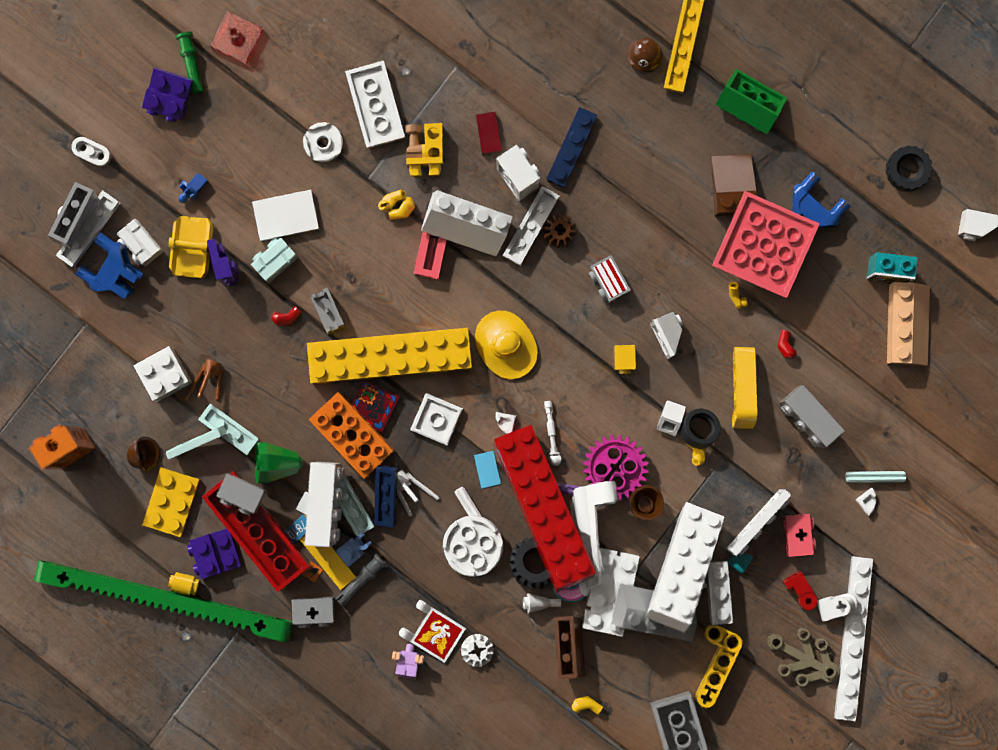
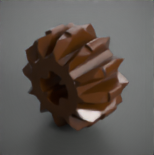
[543,214,577,248]

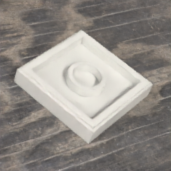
[411,393,463,446]

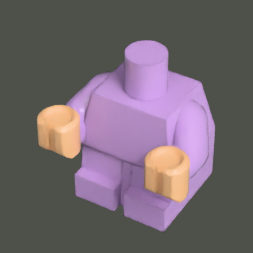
[392,644,424,680]

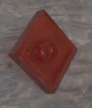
[210,11,264,65]

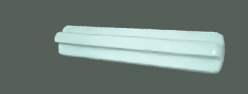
[845,471,906,483]

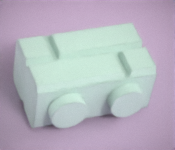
[251,238,299,284]

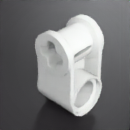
[817,593,858,621]

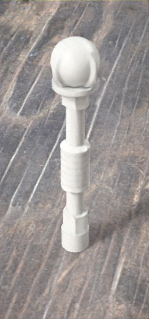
[544,401,561,466]

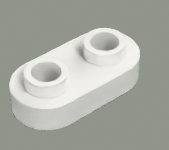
[72,137,111,167]

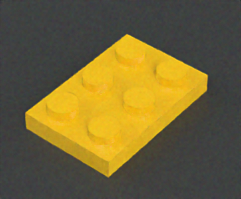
[142,467,200,537]

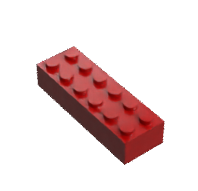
[202,471,312,592]

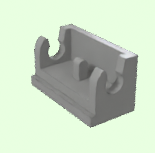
[311,288,346,334]

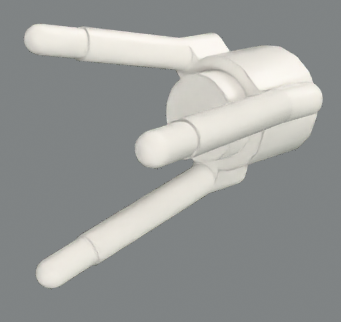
[397,470,439,517]

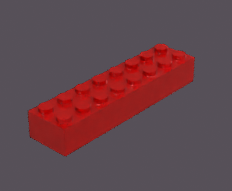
[493,425,596,593]

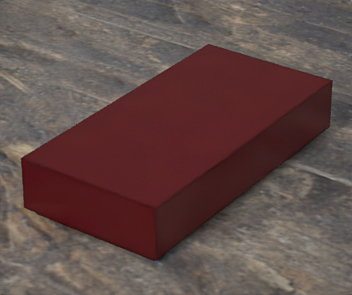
[476,112,502,155]

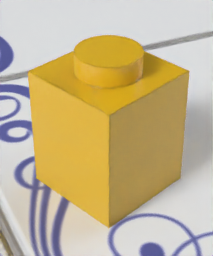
[614,345,636,374]

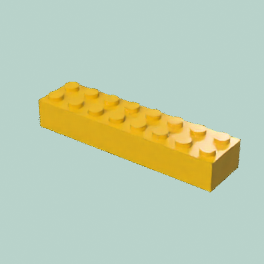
[307,328,472,384]

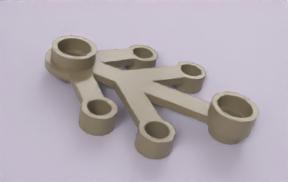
[767,628,840,687]

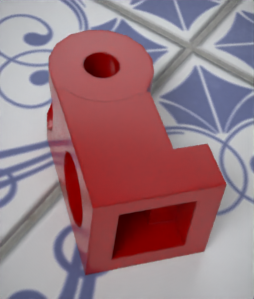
[782,571,817,610]

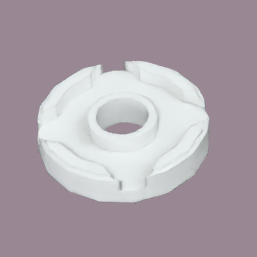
[303,122,343,163]

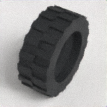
[885,145,933,192]

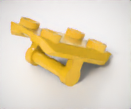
[169,216,213,278]

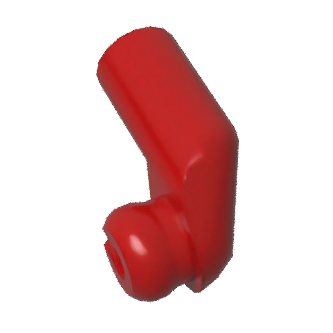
[777,330,797,359]

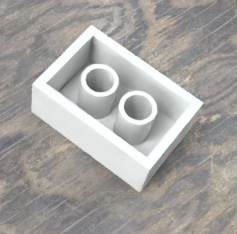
[496,145,541,201]

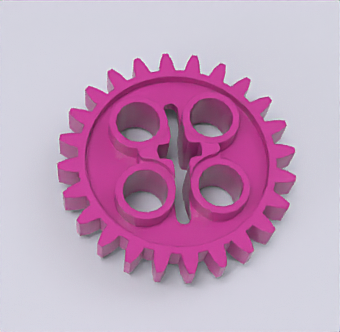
[583,434,649,500]

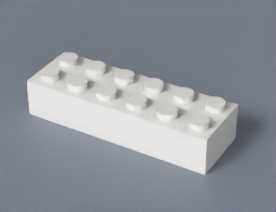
[646,502,724,632]

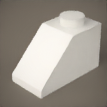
[958,209,998,241]

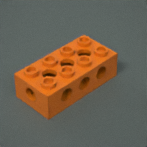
[308,392,396,479]
[29,425,96,470]

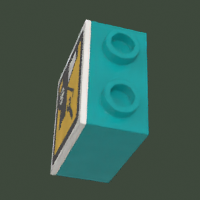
[867,252,918,282]

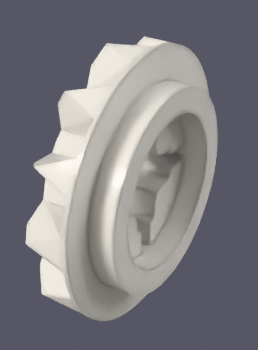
[461,634,494,667]

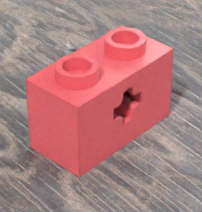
[783,514,816,557]

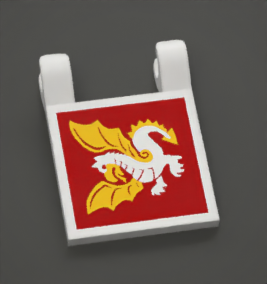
[399,600,466,663]

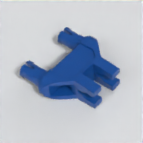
[792,172,851,229]
[75,233,144,299]

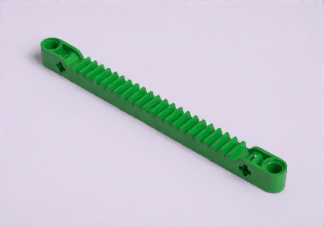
[34,560,293,642]

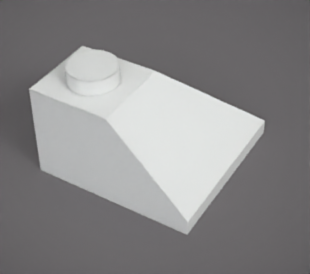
[650,312,683,360]

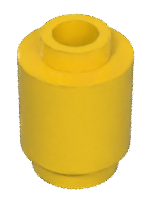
[168,572,200,596]

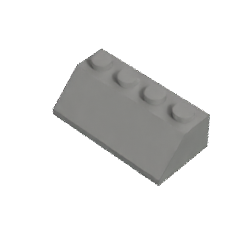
[611,584,697,642]

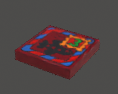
[352,379,400,433]

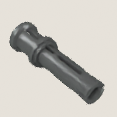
[335,553,389,607]

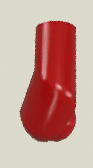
[271,306,302,326]

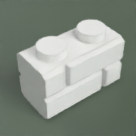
[117,219,163,266]

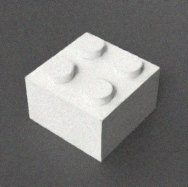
[134,346,192,402]

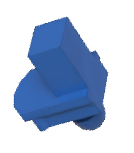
[178,172,209,203]

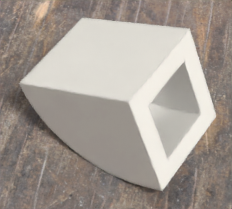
[656,400,686,436]

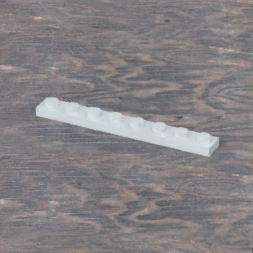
[834,556,873,721]

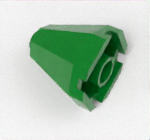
[255,442,302,483]

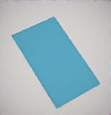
[474,451,501,489]

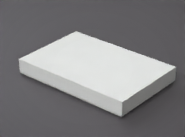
[252,190,319,241]

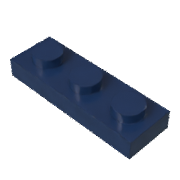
[374,465,398,528]

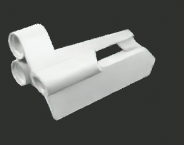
[569,481,618,596]

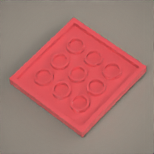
[712,191,820,298]

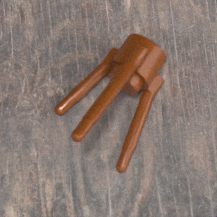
[184,359,224,401]

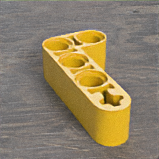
[732,347,757,429]
[695,624,742,708]

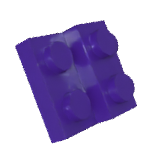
[142,68,193,122]
[207,239,240,286]
[187,528,242,579]

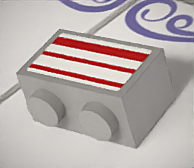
[588,255,631,303]

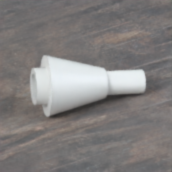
[523,593,561,613]

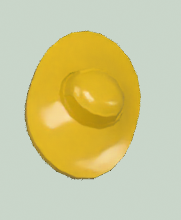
[475,310,538,380]

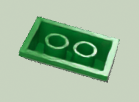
[715,69,787,134]

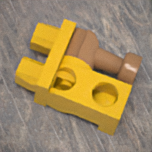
[405,123,443,177]

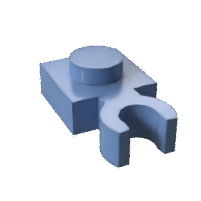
[335,533,371,567]

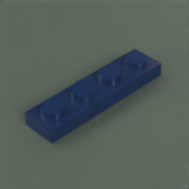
[546,107,597,188]

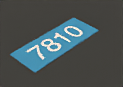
[285,514,307,543]

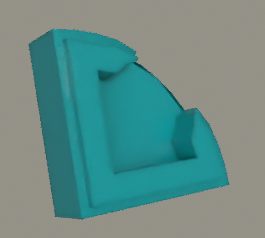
[727,553,754,573]

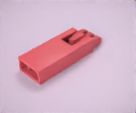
[414,232,447,280]

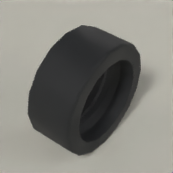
[680,408,721,449]

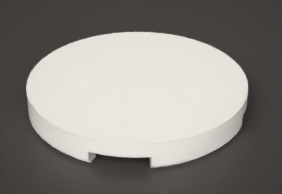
[443,515,504,577]

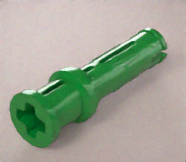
[175,32,204,94]

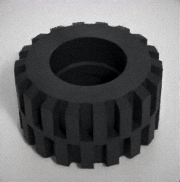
[510,537,552,590]

